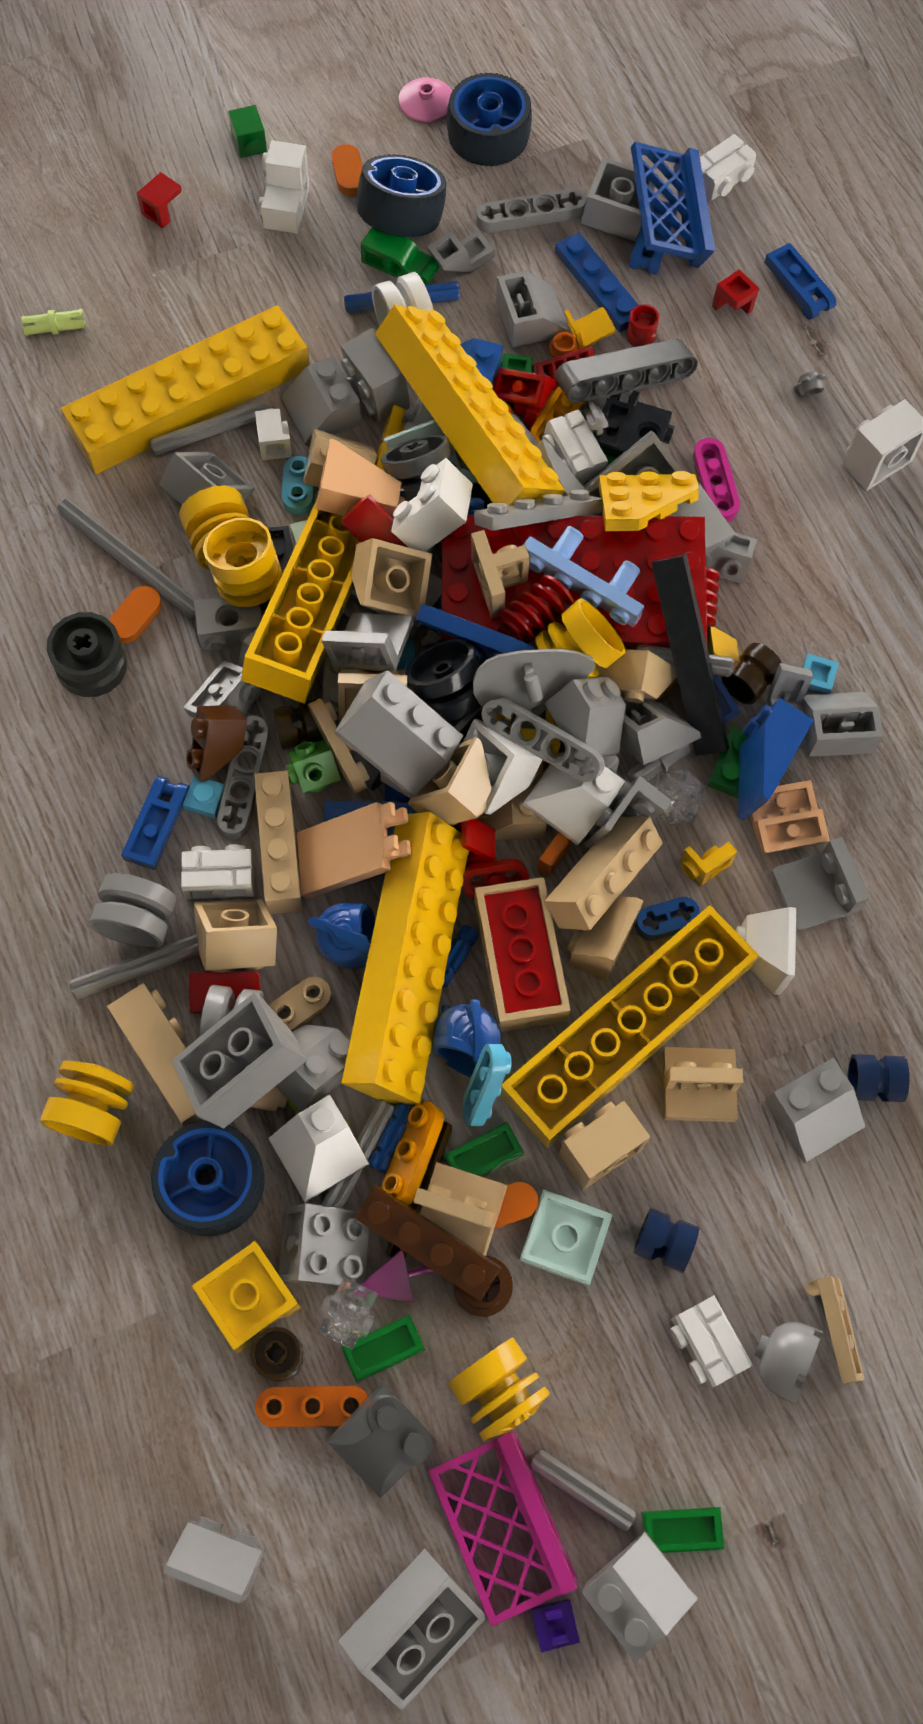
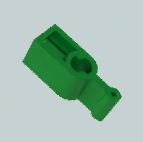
[360,228,440,285]

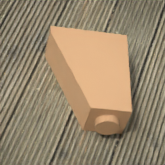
[315,439,405,519]

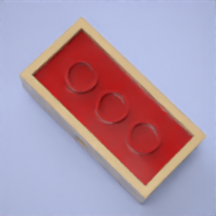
[474,877,571,1032]

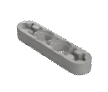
[476,189,586,233]
[481,697,605,782]
[217,716,270,840]

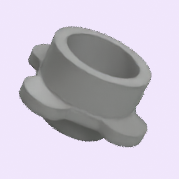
[793,371,827,397]

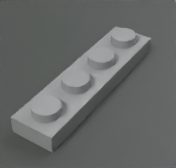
[474,490,602,531]

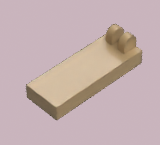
[806,1276,865,1384]

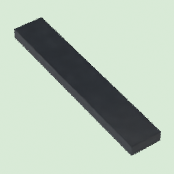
[651,554,730,756]

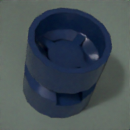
[847,1054,910,1102]
[633,1207,699,1273]

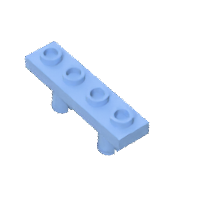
[524,526,644,628]

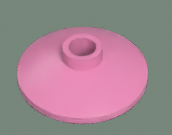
[399,78,452,123]

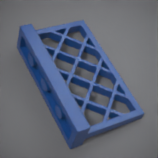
[630,142,715,268]

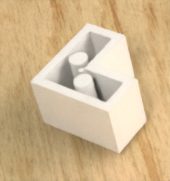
[258,140,310,234]
[391,458,473,552]

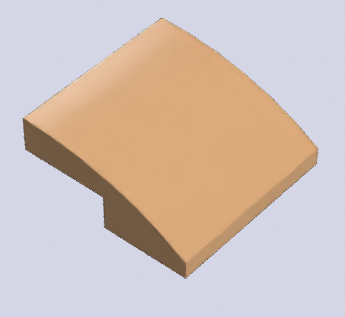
[750,780,830,854]

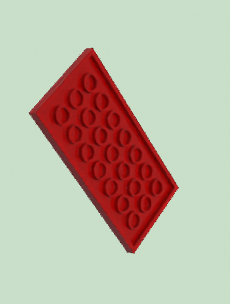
[441,515,707,646]

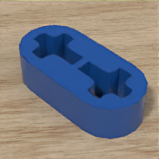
[635,897,700,941]

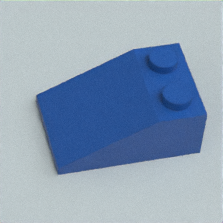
[738,698,814,821]

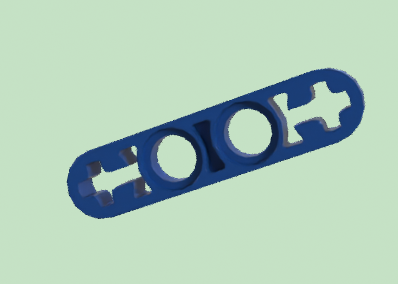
[415,604,535,655]

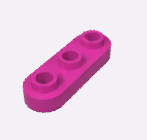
[693,438,740,522]

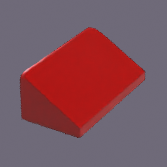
[492,367,558,408]
[341,494,409,548]
[189,972,262,1014]

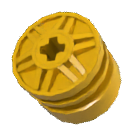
[179,485,249,570]
[203,518,283,607]
[535,599,626,679]
[39,1060,135,1146]
[447,1337,550,1442]

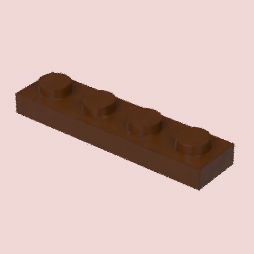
[355,1185,501,1301]

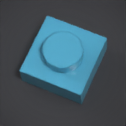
[803,654,839,694]
[183,776,225,819]

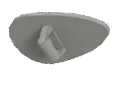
[473,649,595,715]

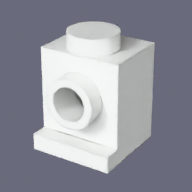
[255,408,292,461]

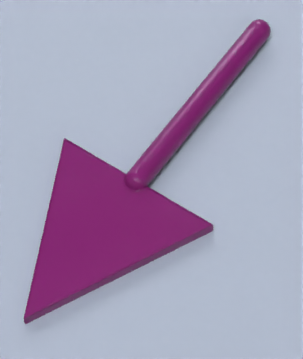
[354,1249,433,1303]

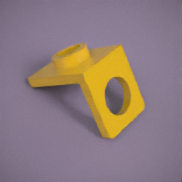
[564,307,616,349]

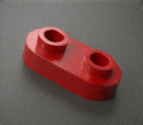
[462,858,529,899]

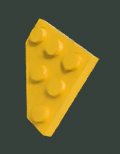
[599,471,699,531]

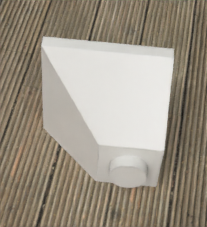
[463,719,543,814]
[522,752,626,845]
[736,907,796,995]
[268,1095,369,1203]

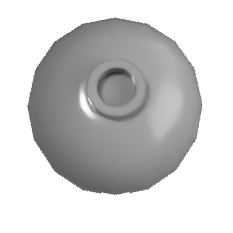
[754,1322,823,1405]

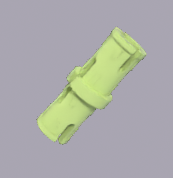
[21,309,86,336]

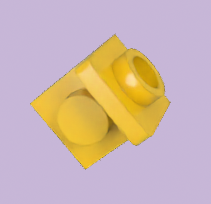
[680,841,738,886]

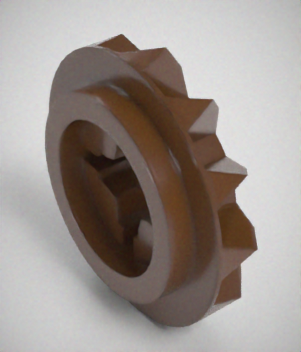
[453,1255,513,1317]

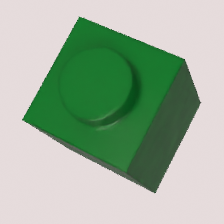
[228,105,267,158]

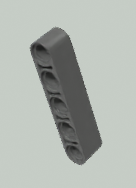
[554,339,698,403]

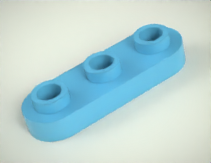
[462,1044,511,1126]

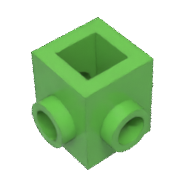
[285,740,341,793]

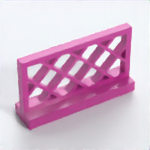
[428,1430,580,1627]

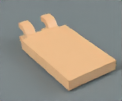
[297,802,412,899]

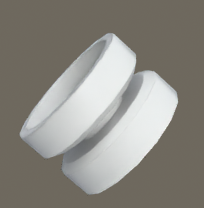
[372,272,433,326]

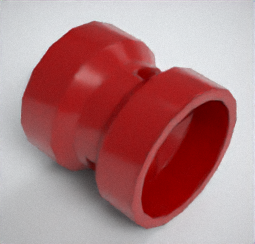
[626,304,659,347]

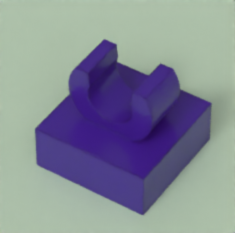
[531,1599,580,1652]

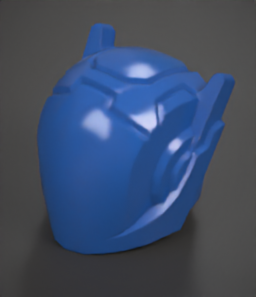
[308,903,376,969]
[433,999,502,1078]

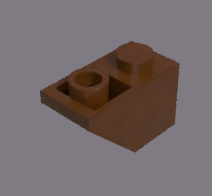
[186,706,247,781]

